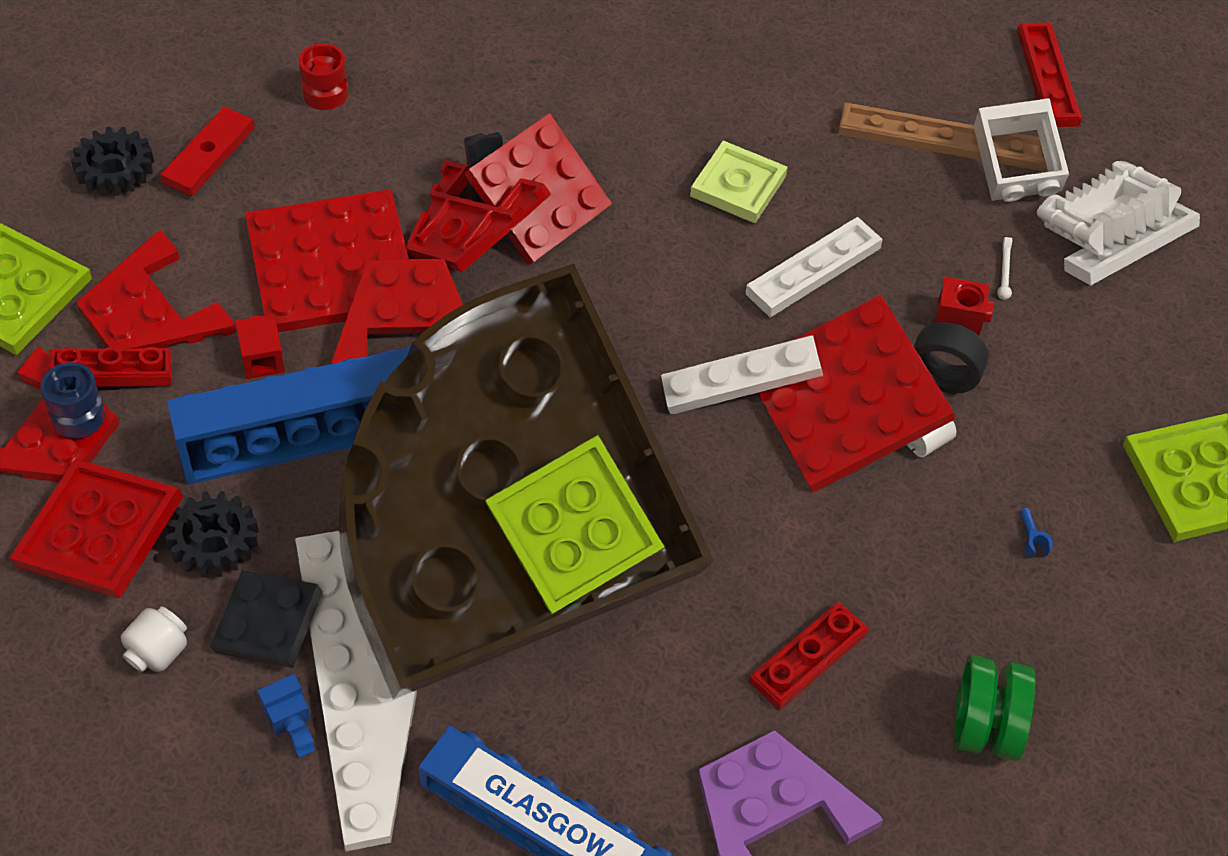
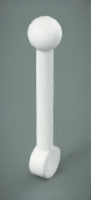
[997,237,1012,300]

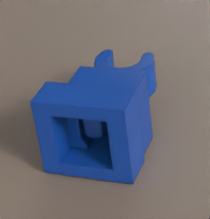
[257,674,315,758]

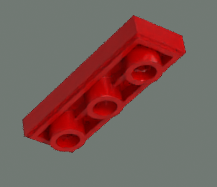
[160,106,255,197]
[49,347,172,387]
[749,601,869,711]

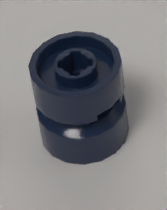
[40,362,105,439]

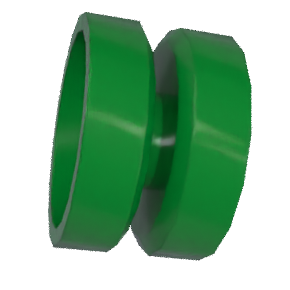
[953,654,1035,761]

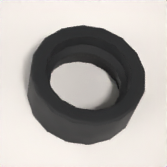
[914,322,989,394]

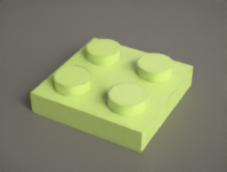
[690,141,788,223]

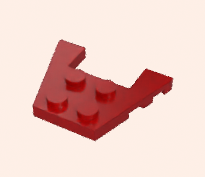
[406,160,551,272]
[77,230,237,348]
[332,259,463,364]
[0,347,120,482]

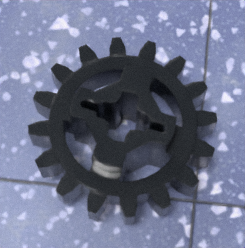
[71,127,155,196]
[165,491,259,578]

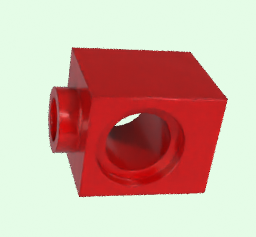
[935,276,994,336]

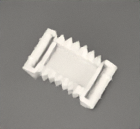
[1037,161,1181,256]

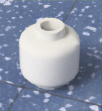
[121,606,187,672]

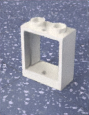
[974,98,1069,202]

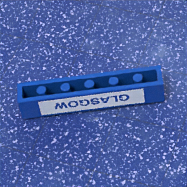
[419,725,673,856]

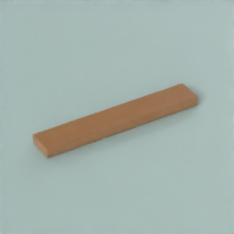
[838,102,1048,172]

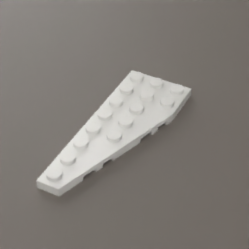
[295,531,417,851]

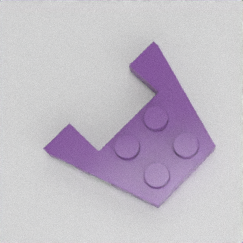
[698,730,883,856]

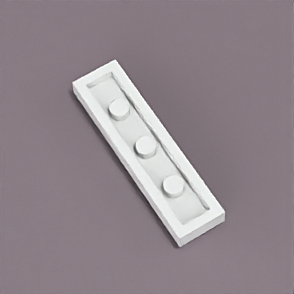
[1064,203,1200,286]
[746,217,883,317]
[661,335,823,414]

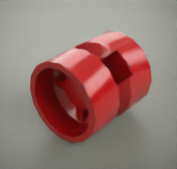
[299,43,348,110]

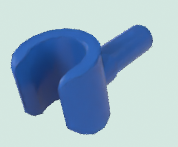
[1020,508,1053,558]

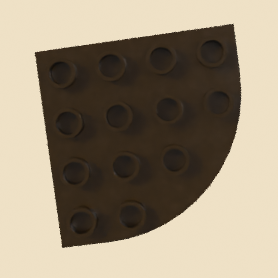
[339,264,714,700]

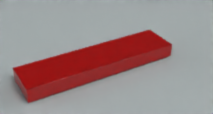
[1017,22,1082,128]

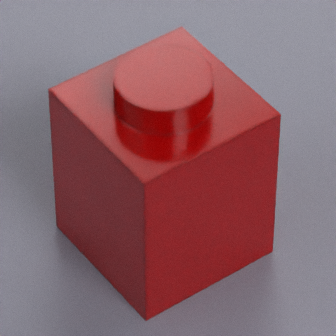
[235,314,285,380]

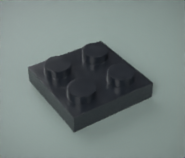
[210,570,323,668]

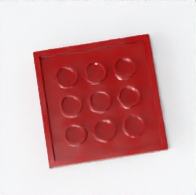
[245,189,409,333]
[758,294,956,493]

